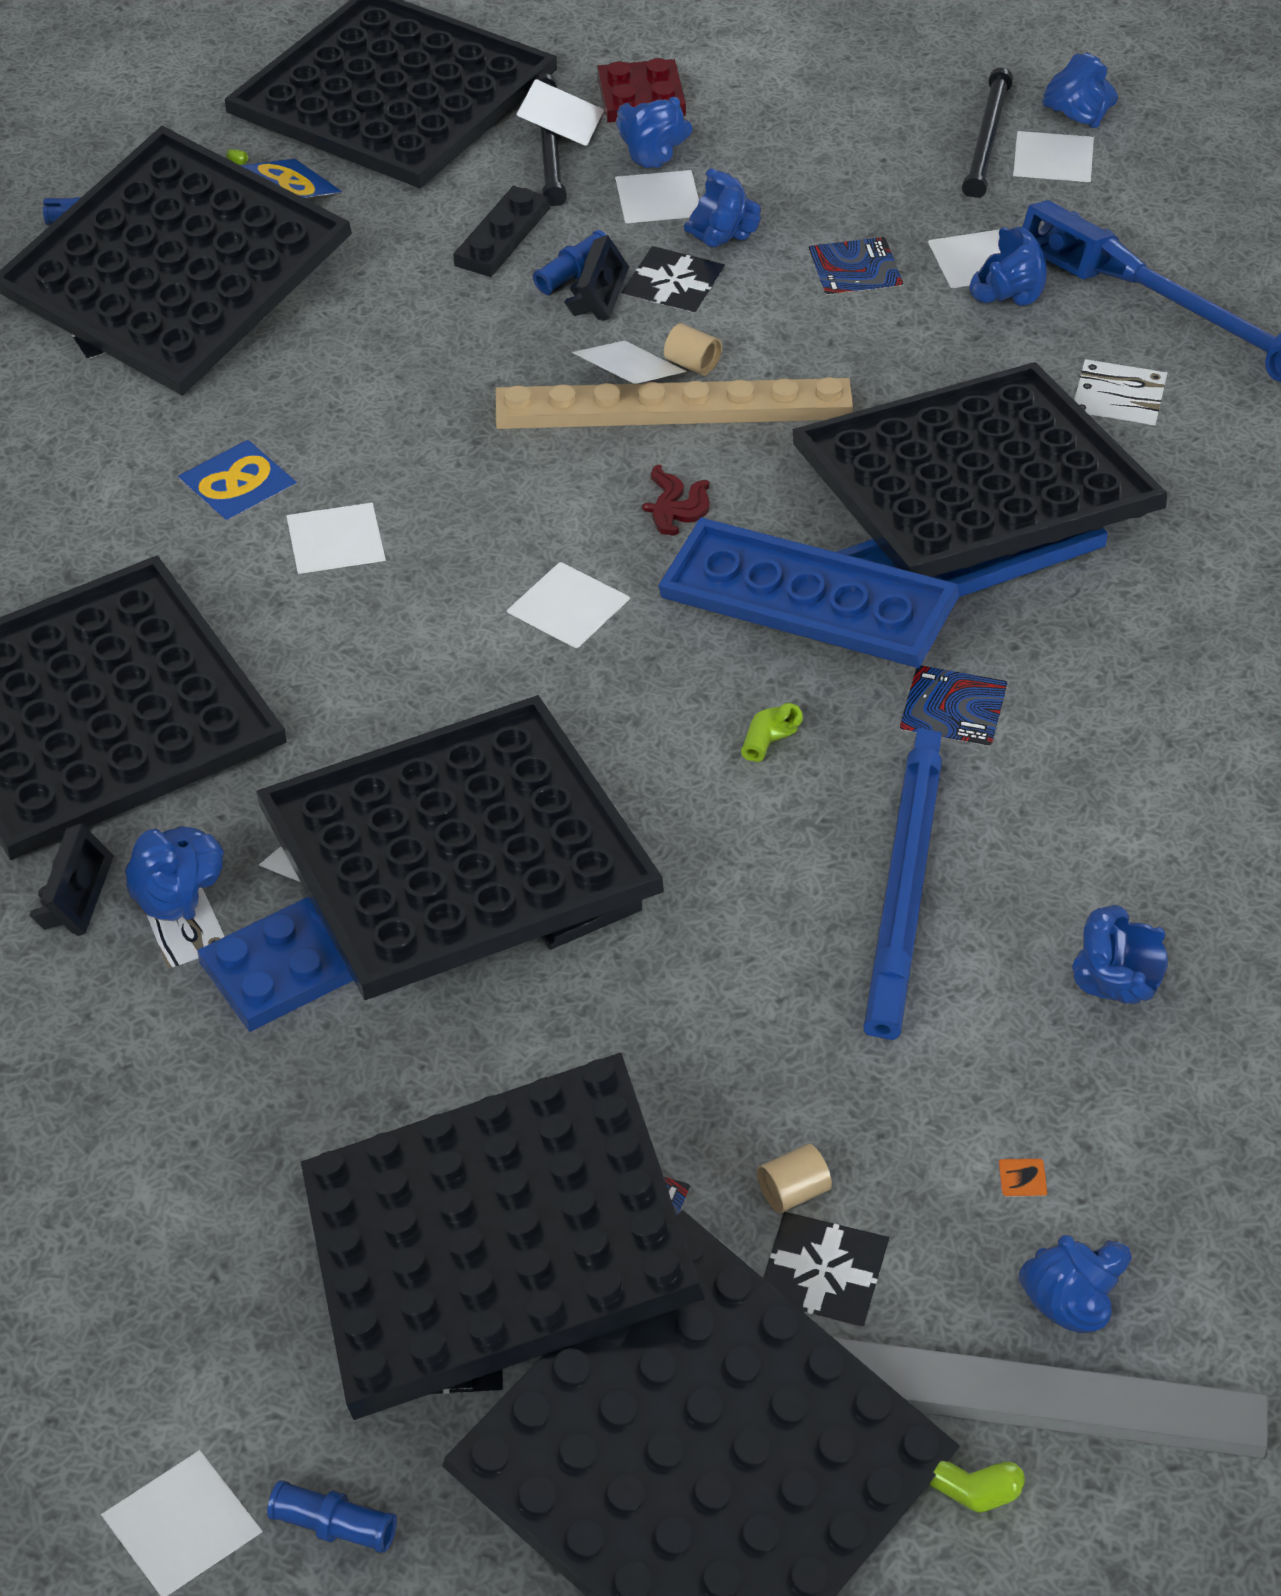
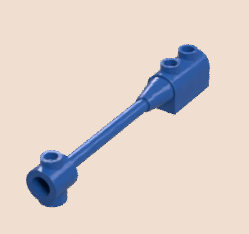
[1022,200,1281,382]

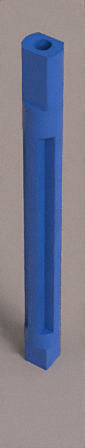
[864,728,942,1040]

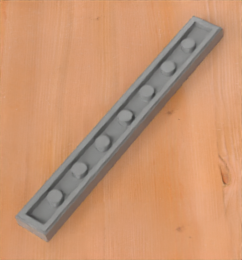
[833,1337,1268,1458]

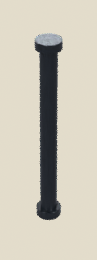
[962,68,1013,198]
[535,73,567,206]

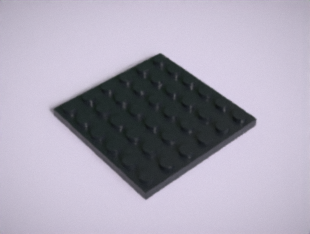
[225,0,557,188]
[0,126,352,396]
[793,362,1167,577]
[0,555,287,860]
[256,695,664,1000]
[301,1052,705,1420]
[442,1209,960,1596]

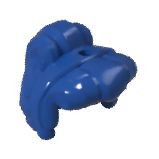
[1042,52,1118,128]
[616,97,693,168]
[684,168,761,248]
[969,227,1047,306]
[125,826,224,921]
[1072,905,1168,1004]
[1019,1235,1132,1333]

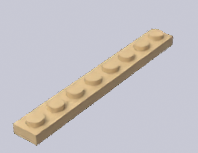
[496,377,853,429]

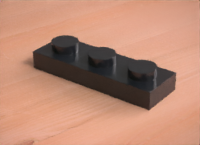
[453,186,550,277]

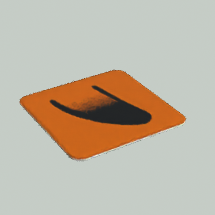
[999,1159,1047,1197]

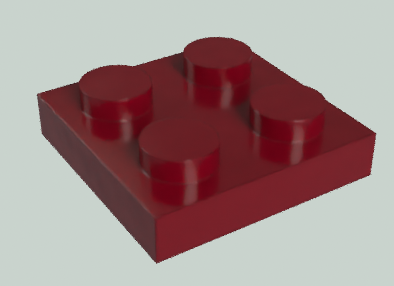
[597,58,686,123]

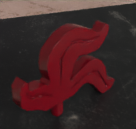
[642,464,710,536]

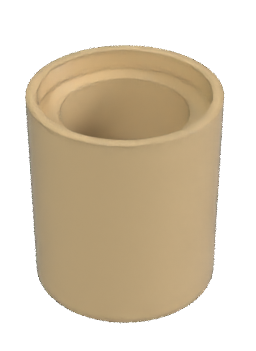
[664,323,722,376]
[757,1143,832,1214]

